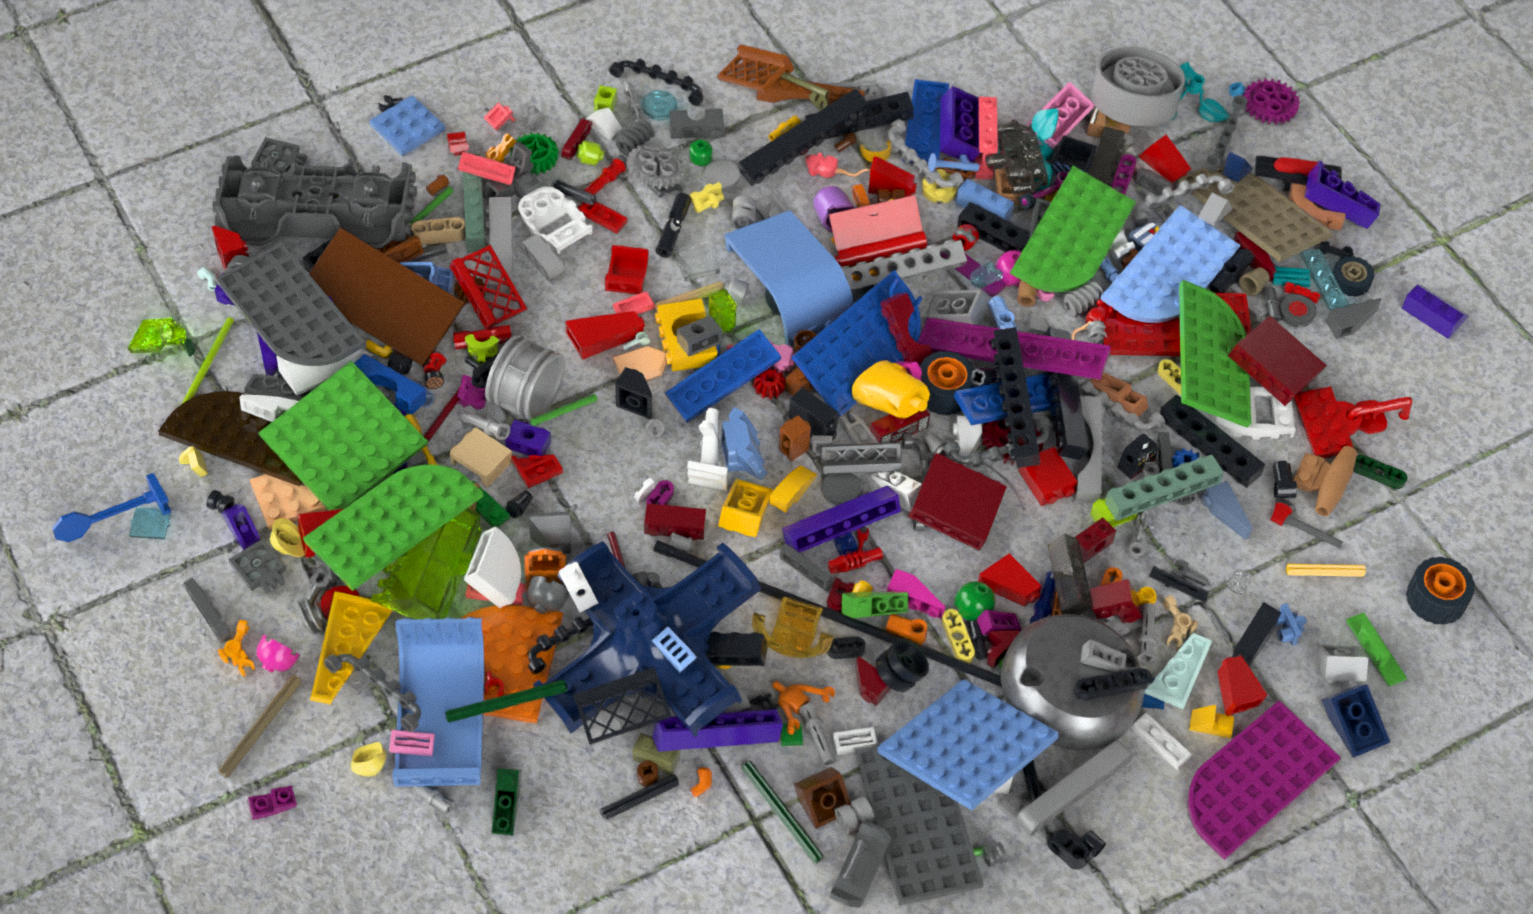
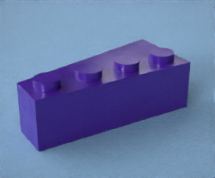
[1305,161,1381,229]

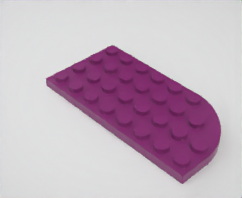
[1187,701,1341,860]

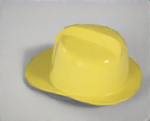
[270,518,305,557]

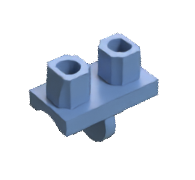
[1277,603,1307,645]

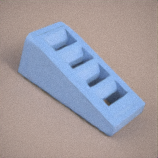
[652,627,697,673]

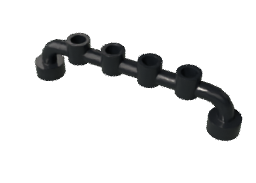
[609,59,704,106]
[528,617,593,675]

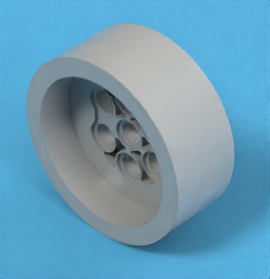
[1090,47,1185,127]

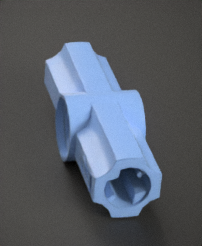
[988,296,1019,331]

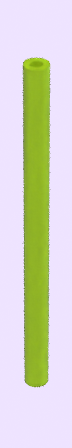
[181,317,234,404]

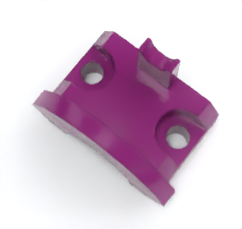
[458,375,487,410]

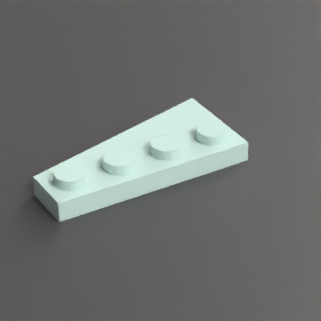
[1145,633,1212,709]

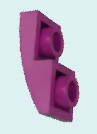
[247,786,297,820]

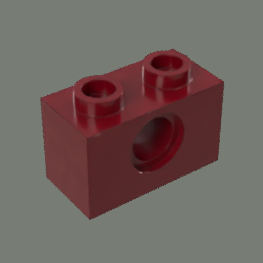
[1070,517,1117,563]

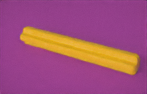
[1286,563,1366,576]

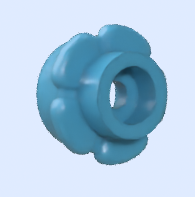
[1229,82,1246,97]

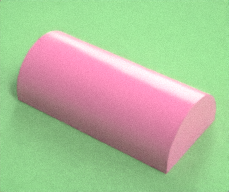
[1026,82,1095,149]

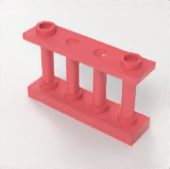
[975,96,998,180]

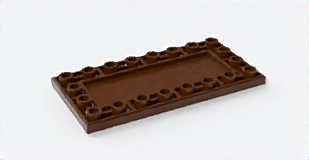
[309,228,465,367]

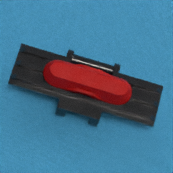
[1255,155,1342,192]

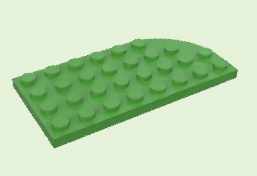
[1010,166,1136,292]
[1179,280,1252,428]
[303,465,483,591]

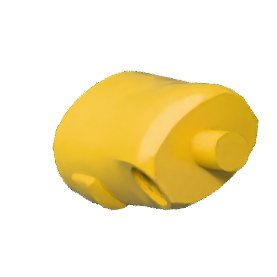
[852,360,930,419]

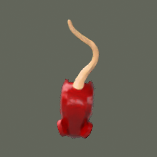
[1071,299,1113,340]

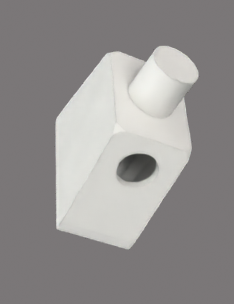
[559,562,598,613]

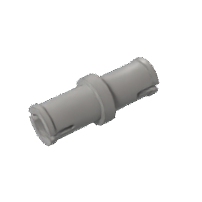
[413,786,455,814]

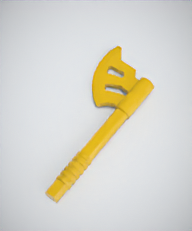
[405,413,438,465]

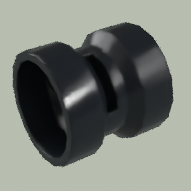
[206,490,235,513]

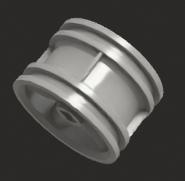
[485,335,565,422]

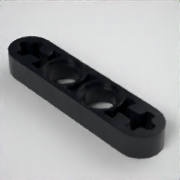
[1073,668,1152,700]

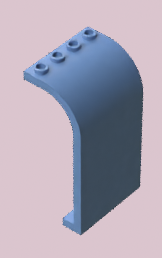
[724,210,854,346]
[393,617,484,787]

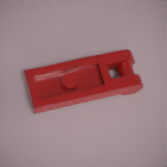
[577,202,628,234]

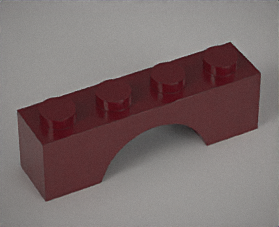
[880,293,933,366]

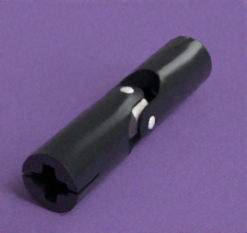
[656,193,692,258]

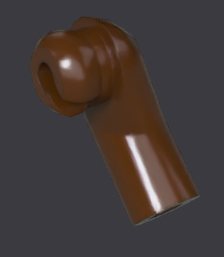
[834,133,857,153]

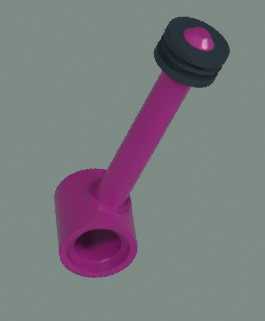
[1019,172,1068,209]

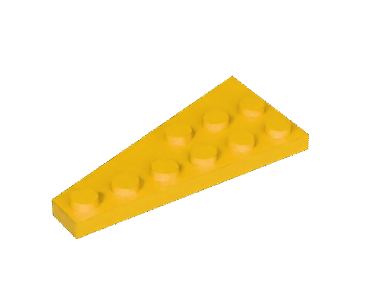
[310,591,395,705]

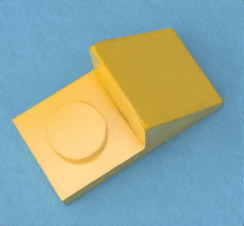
[1189,705,1234,738]

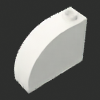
[464,527,521,608]

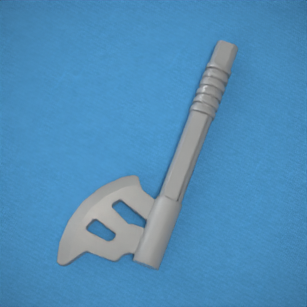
[822,81,881,101]

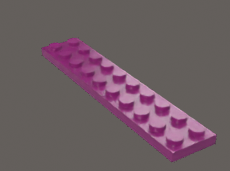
[918,317,1111,380]

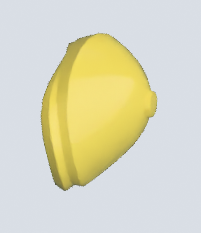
[351,742,387,777]

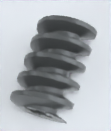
[615,119,655,156]

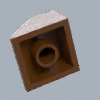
[794,767,851,829]

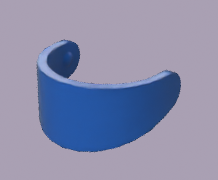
[889,279,923,309]

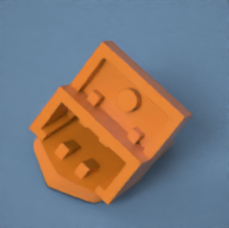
[525,547,566,592]

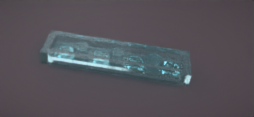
[1302,249,1349,311]

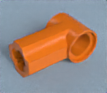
[886,614,927,644]

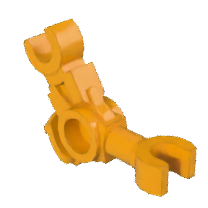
[486,133,517,163]
[218,619,255,677]

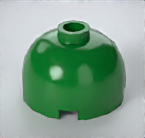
[954,581,996,621]

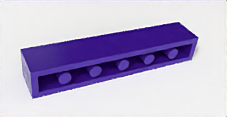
[782,485,901,553]
[652,709,783,751]

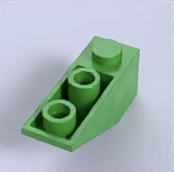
[842,592,908,618]

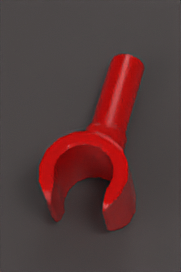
[856,528,869,551]

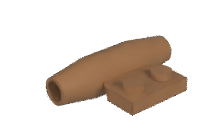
[1293,446,1357,516]

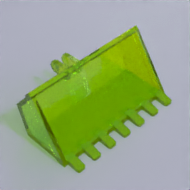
[371,508,482,620]

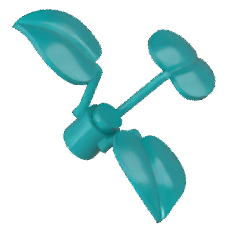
[1171,62,1230,122]
[995,108,1059,191]

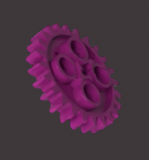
[1243,78,1300,125]

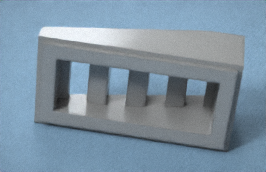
[1080,639,1127,672]

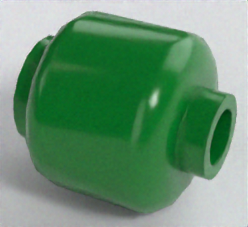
[689,140,713,166]

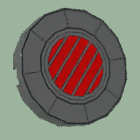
[1279,294,1316,327]

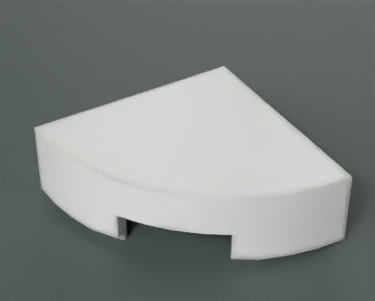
[634,478,654,502]

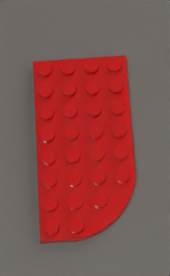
[1103,293,1252,356]

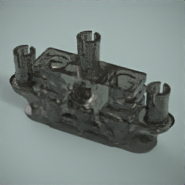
[985,119,1048,195]

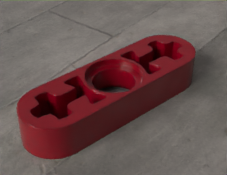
[561,118,592,160]

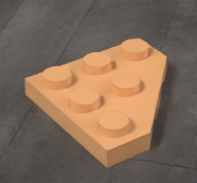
[249,474,326,530]

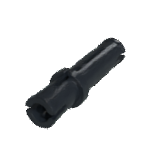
[1149,566,1210,603]

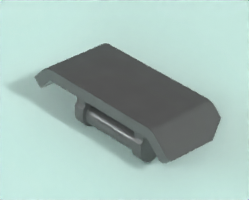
[829,820,891,907]

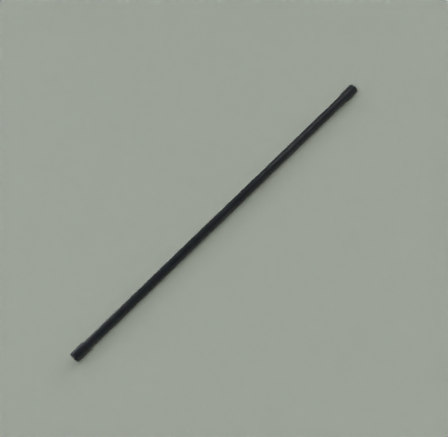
[653,540,1002,687]

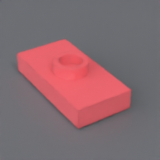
[613,291,655,315]

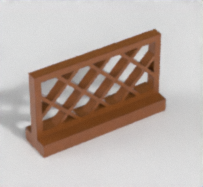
[717,44,794,92]
[377,235,424,263]

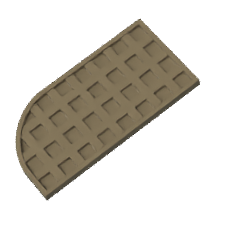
[1178,167,1332,262]

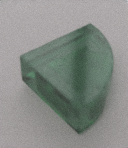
[180,338,195,357]

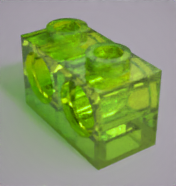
[708,288,737,333]

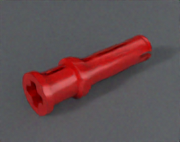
[584,158,626,195]

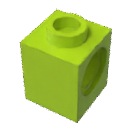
[594,85,617,113]

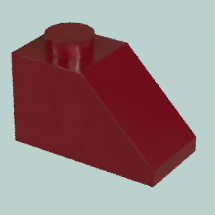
[855,657,891,706]

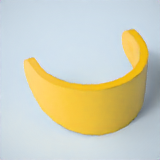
[860,140,891,162]

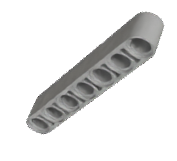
[1016,740,1134,834]

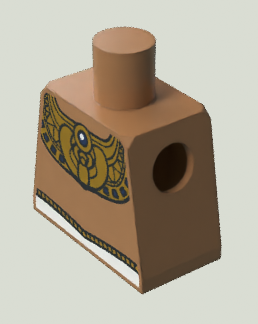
[1087,108,1131,140]

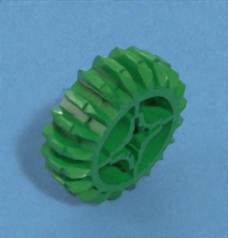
[510,132,559,176]

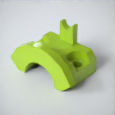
[465,334,499,363]

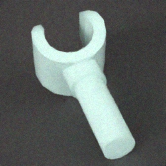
[623,332,650,350]

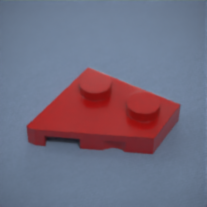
[511,454,563,489]

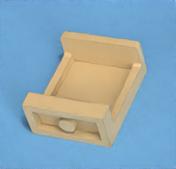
[450,427,512,488]

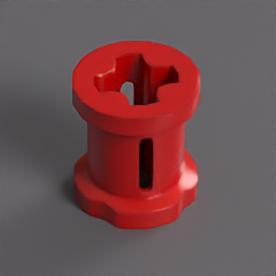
[423,352,447,374]

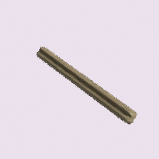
[218,675,301,778]

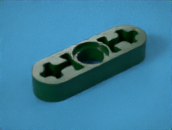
[1353,455,1408,489]

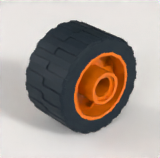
[920,351,975,415]
[1406,557,1475,625]

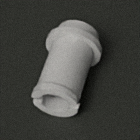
[668,532,695,552]

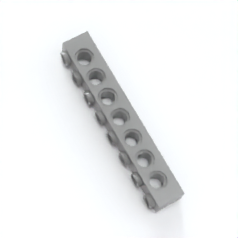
[841,239,967,294]

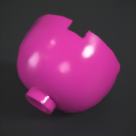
[995,250,1022,287]
[256,634,300,673]

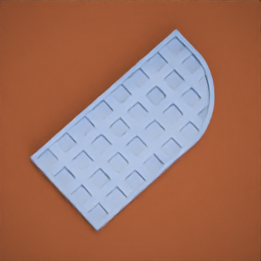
[1100,205,1241,323]

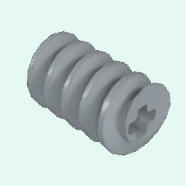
[1063,282,1104,317]

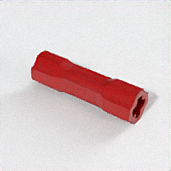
[453,325,512,350]

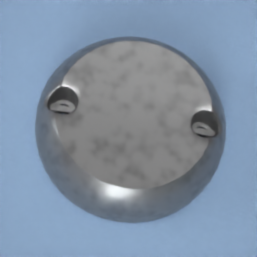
[1001,614,1145,750]

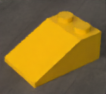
[718,478,773,537]

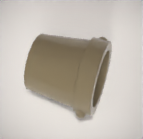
[1239,267,1270,296]

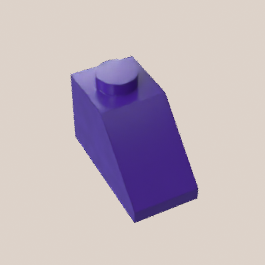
[221,503,261,550]

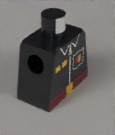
[1117,434,1158,479]

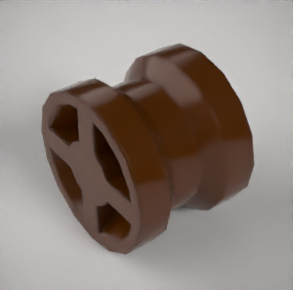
[637,761,658,787]

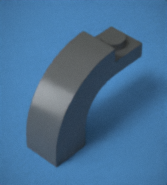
[483,142,533,200]

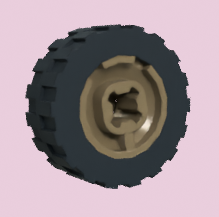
[1331,256,1375,297]

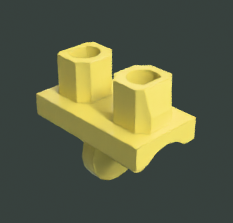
[690,182,724,213]

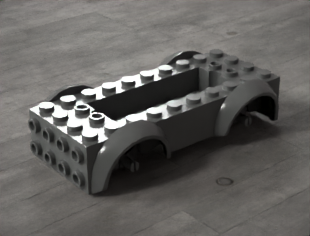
[212,155,417,249]

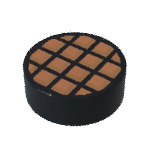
[424,371,444,389]

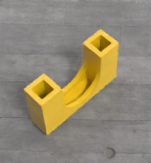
[655,299,717,372]

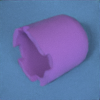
[813,186,854,232]

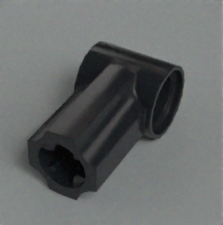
[384,352,413,391]
[1273,461,1297,498]

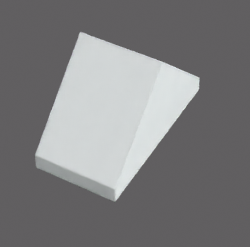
[586,107,622,140]

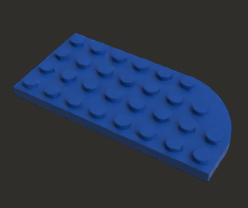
[791,270,921,418]

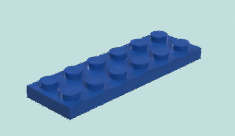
[902,79,949,163]
[665,329,782,423]
[953,374,1052,426]

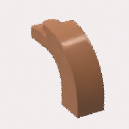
[1288,183,1345,230]

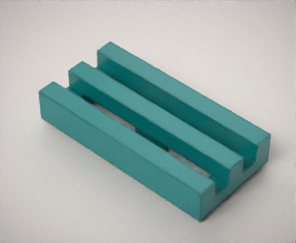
[1272,267,1311,287]

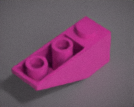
[887,569,945,619]

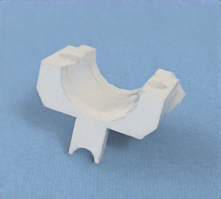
[1108,229,1135,260]

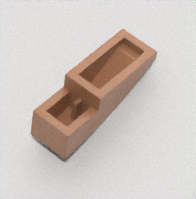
[1090,372,1148,417]

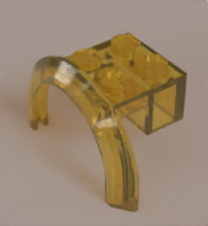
[752,597,833,659]

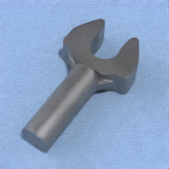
[1170,560,1209,586]
[304,572,331,607]

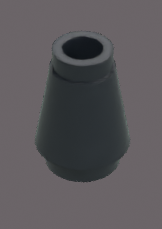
[505,490,533,518]

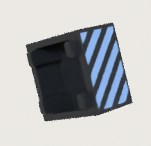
[1051,135,1097,176]

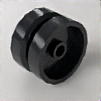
[876,638,929,693]

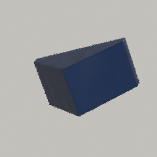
[1223,152,1253,182]

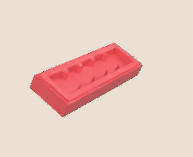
[458,151,516,185]

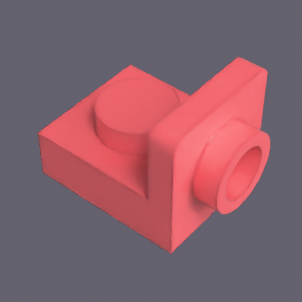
[484,103,516,131]

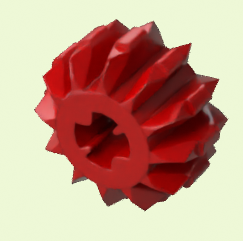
[753,368,786,400]

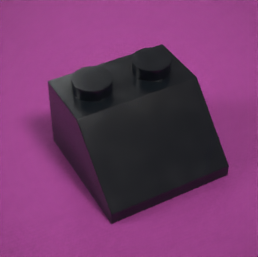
[615,367,652,420]

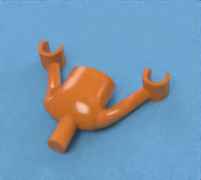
[772,681,835,735]

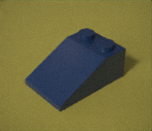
[1321,684,1390,758]

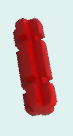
[1284,282,1320,304]

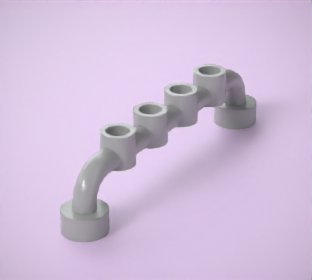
[888,119,964,188]
[1133,174,1234,227]
[1077,376,1165,431]

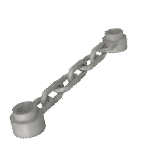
[1128,462,1159,560]

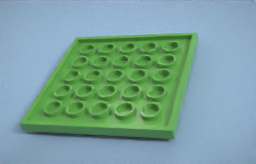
[259,361,428,510]

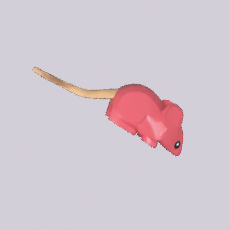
[805,152,870,178]

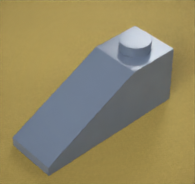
[1202,481,1253,540]

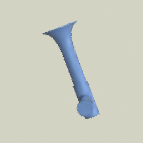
[928,153,979,172]

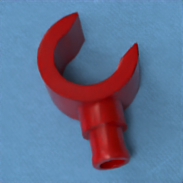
[485,670,504,697]

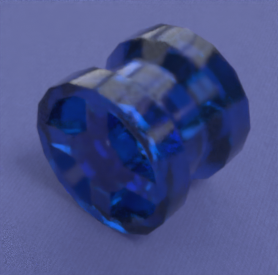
[834,532,858,556]

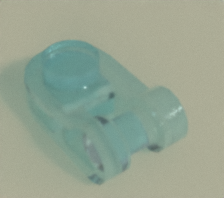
[970,261,1004,288]

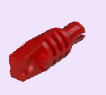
[828,547,883,574]

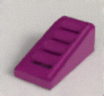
[977,610,1022,635]

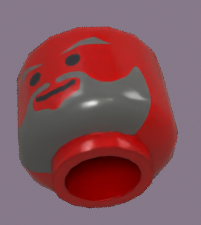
[952,224,979,251]

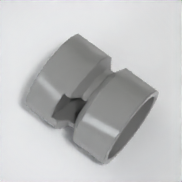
[732,196,756,229]
[835,797,875,834]

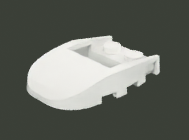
[518,187,592,254]
[1216,387,1296,440]

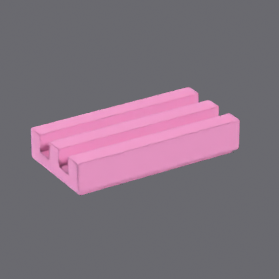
[389,730,435,756]

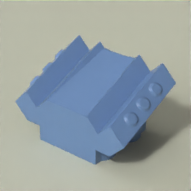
[400,262,453,294]
[721,407,767,480]

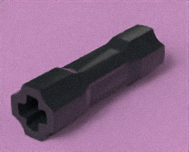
[970,367,1002,386]

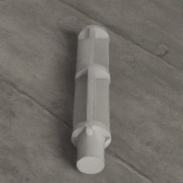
[624,82,645,123]

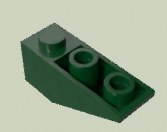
[491,768,522,835]

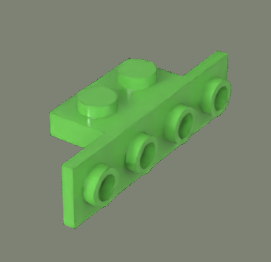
[1346,613,1407,687]

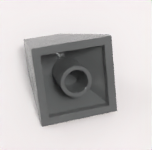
[529,512,571,554]

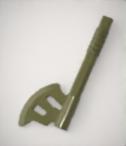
[773,70,829,110]

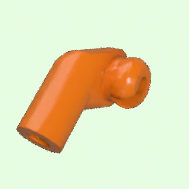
[690,767,712,798]

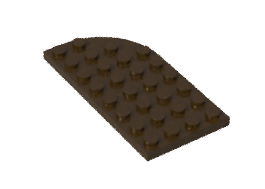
[158,391,303,487]

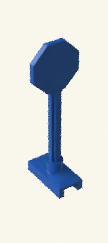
[52,473,171,542]

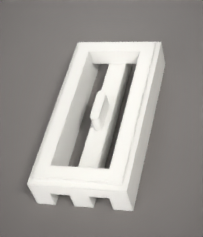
[832,727,878,755]

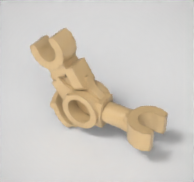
[1162,595,1198,651]

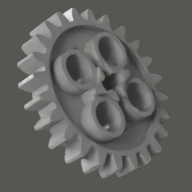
[626,144,685,189]

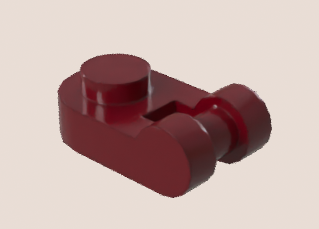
[827,578,855,613]

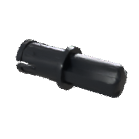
[968,620,988,660]

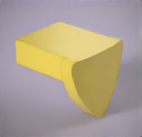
[179,446,208,477]

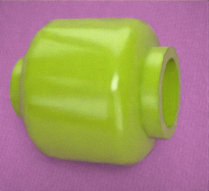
[576,141,604,166]

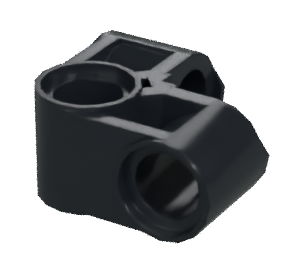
[1047,829,1106,870]

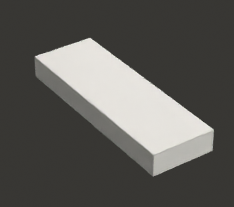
[1131,712,1192,770]

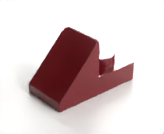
[987,631,1020,669]

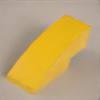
[769,465,817,513]

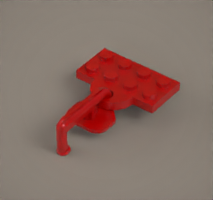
[1294,386,1413,458]

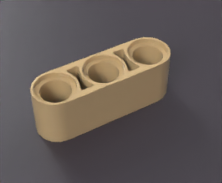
[411,217,466,245]

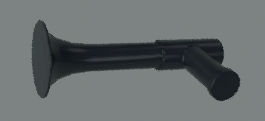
[465,338,510,377]

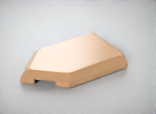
[612,346,667,381]

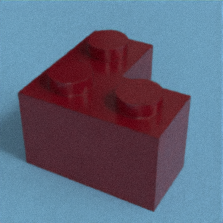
[1089,579,1142,623]

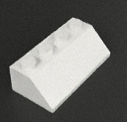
[277,350,362,395]

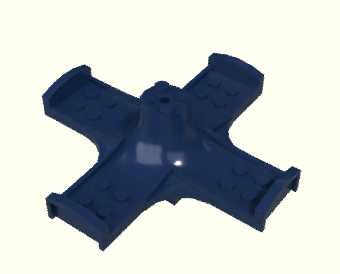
[533,541,761,738]

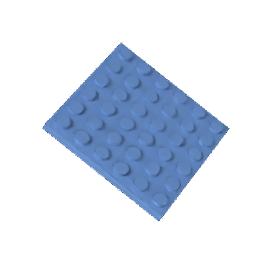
[877,679,1058,810]

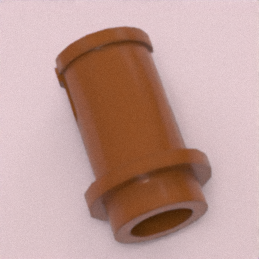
[426,174,450,196]

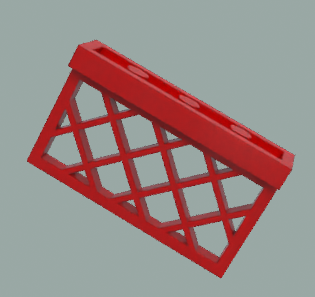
[450,245,527,329]

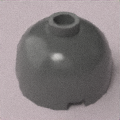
[527,576,569,614]

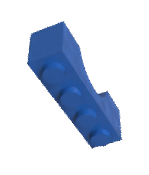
[354,354,426,414]

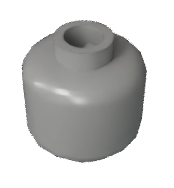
[722,278,751,305]

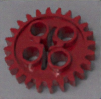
[981,419,1044,465]

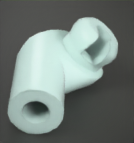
[198,267,218,291]

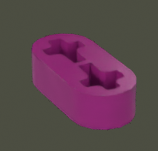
[646,480,674,506]

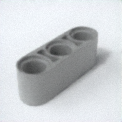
[520,234,565,280]

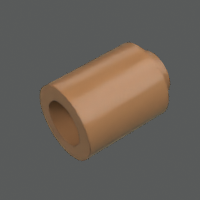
[1017,280,1037,307]

